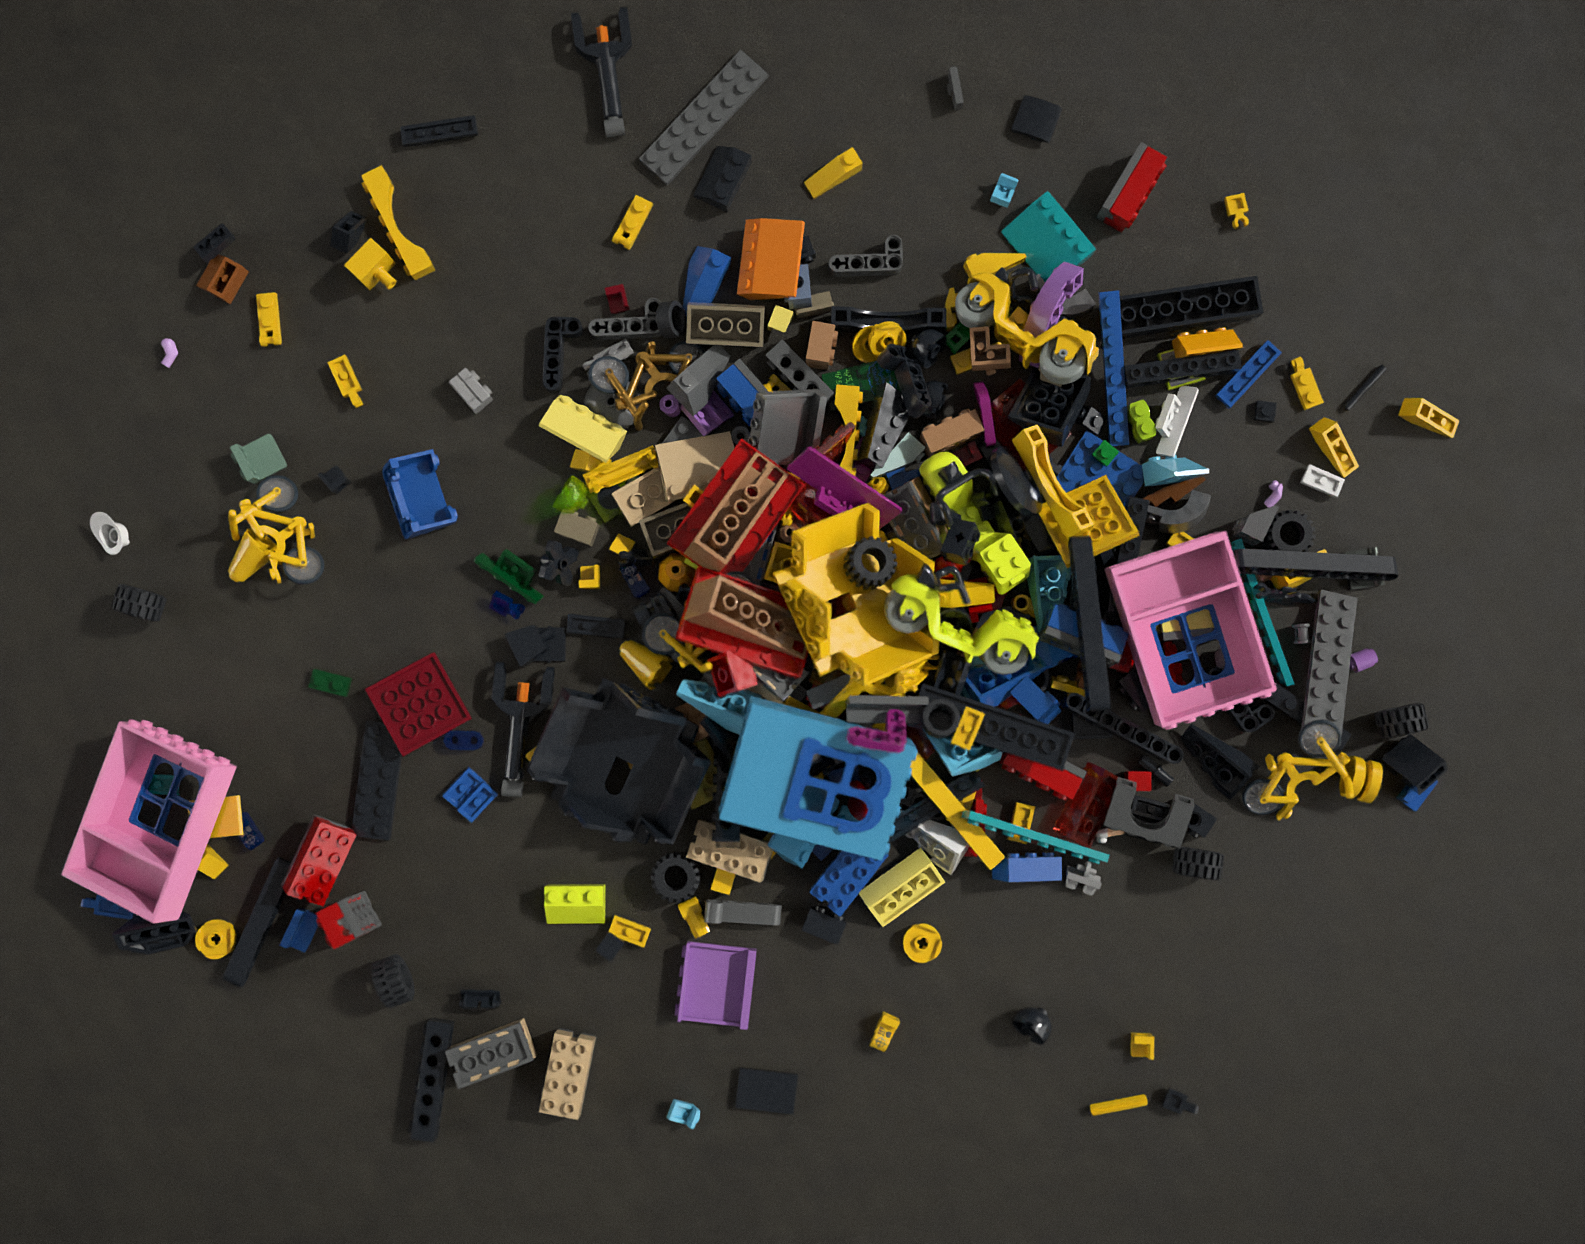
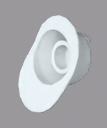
[90,512,130,555]

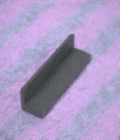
[846,696,929,724]

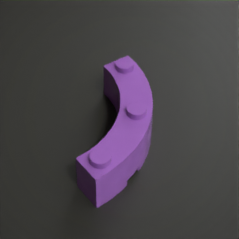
[1019,262,1084,368]

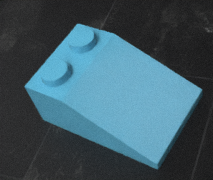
[1142,455,1209,487]

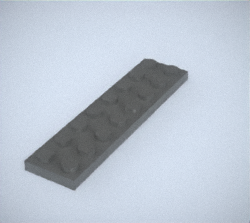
[639,50,769,186]
[1301,590,1357,746]

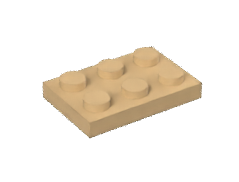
[611,467,676,527]

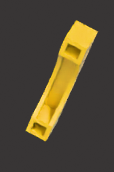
[361,165,435,280]
[835,385,863,477]
[1012,425,1095,540]

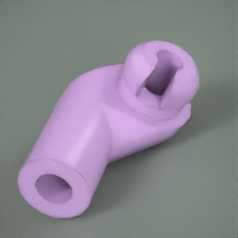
[161,338,178,368]

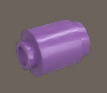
[660,395,681,417]
[1349,648,1378,673]

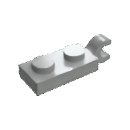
[582,338,634,377]

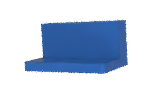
[1396,780,1438,811]
[280,908,319,952]

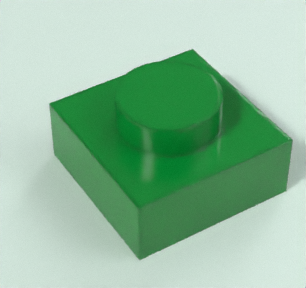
[1091,440,1119,467]

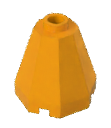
[658,553,696,592]

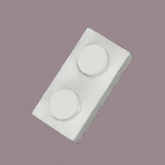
[1300,464,1345,498]

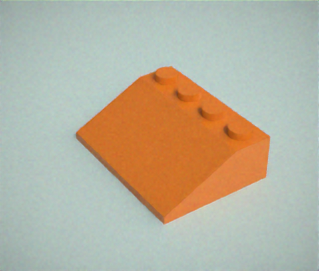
[737,218,805,300]

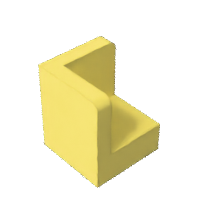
[767,305,794,333]

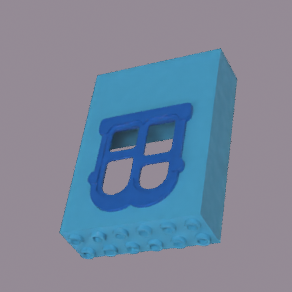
[719,696,918,860]

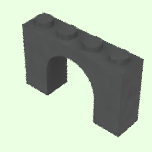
[806,674,872,764]
[1104,777,1194,848]

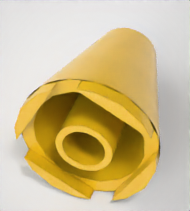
[228,528,277,582]
[619,640,674,690]

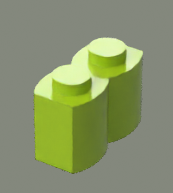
[1127,400,1156,444]

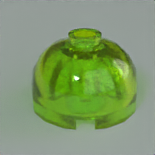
[553,475,589,514]

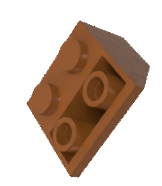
[196,254,249,304]

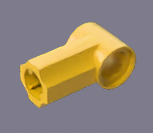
[1011,594,1035,618]
[678,896,710,939]

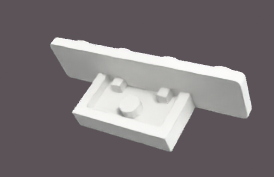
[1155,386,1199,457]

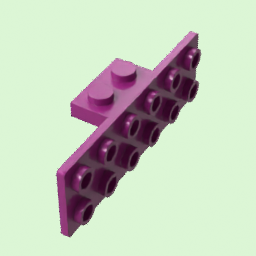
[787,447,902,530]

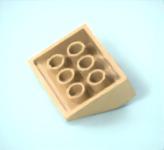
[655,431,734,502]

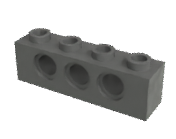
[766,340,835,406]

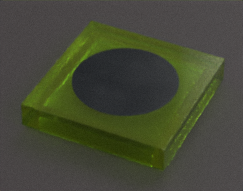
[584,481,626,523]

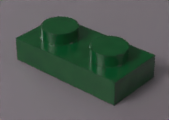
[308,669,352,697]

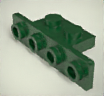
[473,549,544,604]

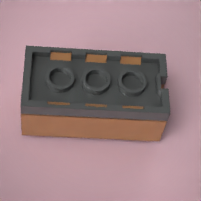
[883,476,948,559]

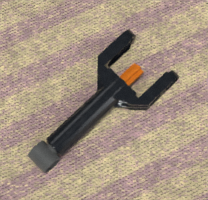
[571,6,632,138]
[492,662,555,798]

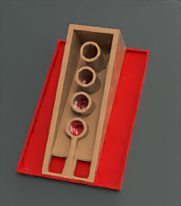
[666,438,805,579]
[675,566,808,679]

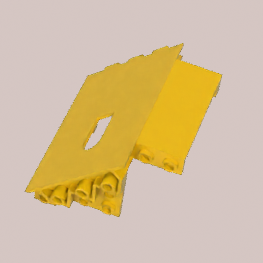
[773,503,939,687]

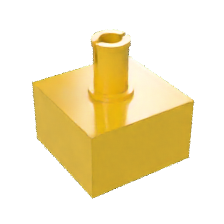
[344,238,397,290]

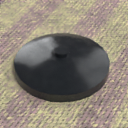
[990,445,1042,517]

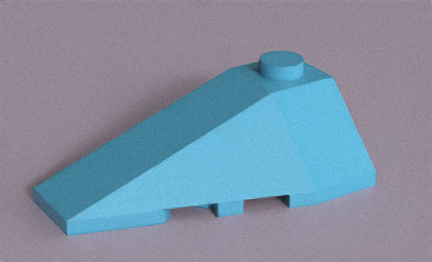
[676,679,762,735]

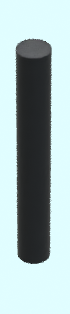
[1343,365,1387,411]

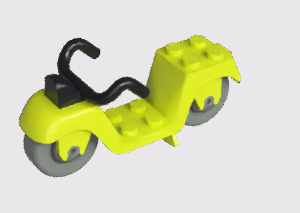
[919,452,1031,595]
[884,563,1039,675]

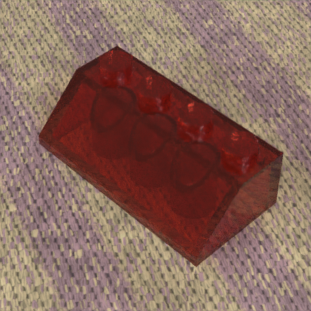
[1053,762,1117,849]

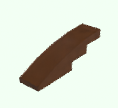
[1143,477,1206,507]

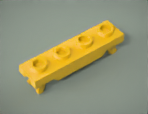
[583,445,659,493]
[894,655,939,694]

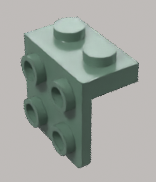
[230,434,287,484]

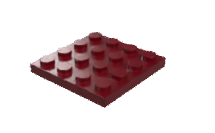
[365,652,472,757]

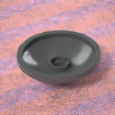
[584,376,641,430]

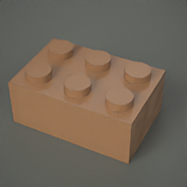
[919,409,984,458]

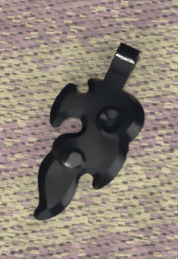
[1254,583,1318,605]

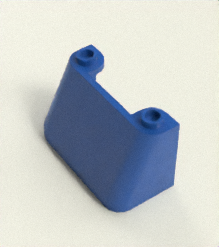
[382,449,458,539]

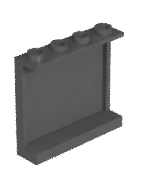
[748,389,827,465]

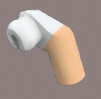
[1096,828,1125,843]

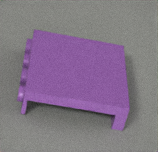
[675,941,757,1030]

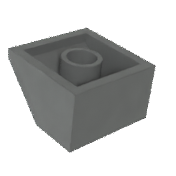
[1232,505,1279,546]

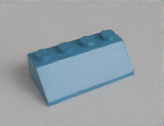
[767,785,840,868]

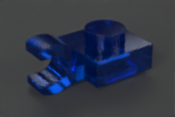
[489,591,526,619]

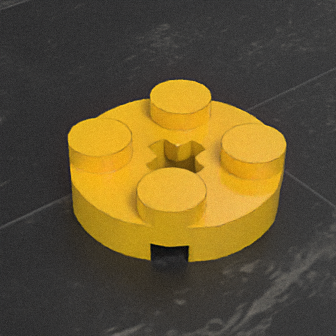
[868,321,906,357]
[195,919,237,959]
[903,923,942,963]

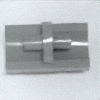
[1065,861,1102,895]

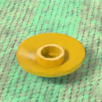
[852,326,888,363]

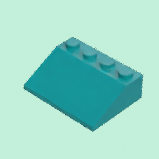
[1001,191,1096,282]

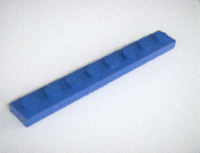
[1098,290,1129,446]

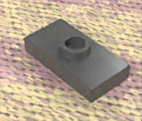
[947,66,964,111]

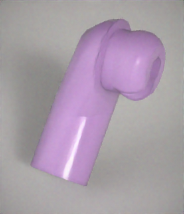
[1264,480,1283,508]

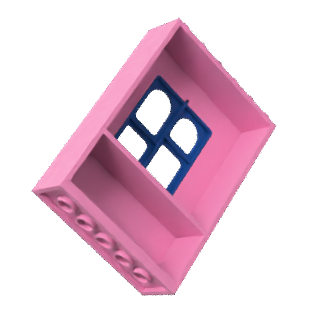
[1104,531,1277,730]
[61,719,237,923]

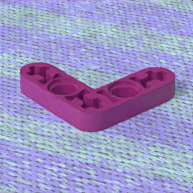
[973,381,996,447]
[846,709,906,753]

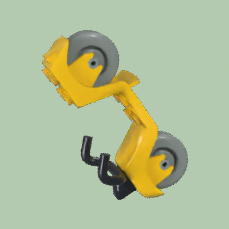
[955,267,1099,384]

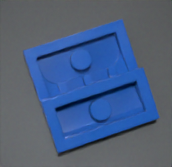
[442,766,498,823]

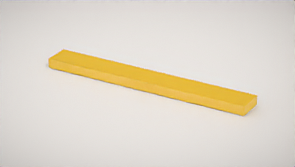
[910,752,1005,870]

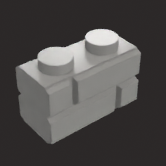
[449,368,493,414]

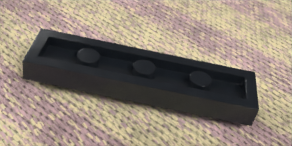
[400,115,479,147]

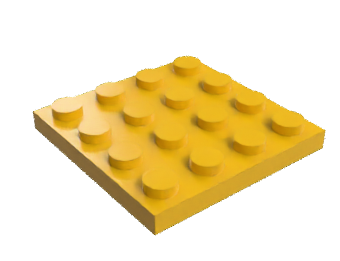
[1039,475,1139,568]

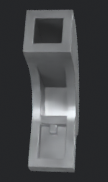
[1032,274,1096,319]
[1145,490,1211,533]

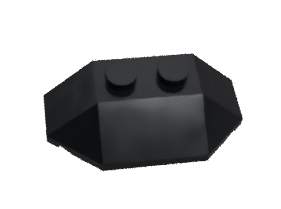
[112,911,197,955]

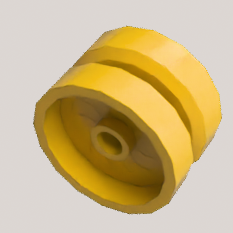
[1339,756,1383,803]

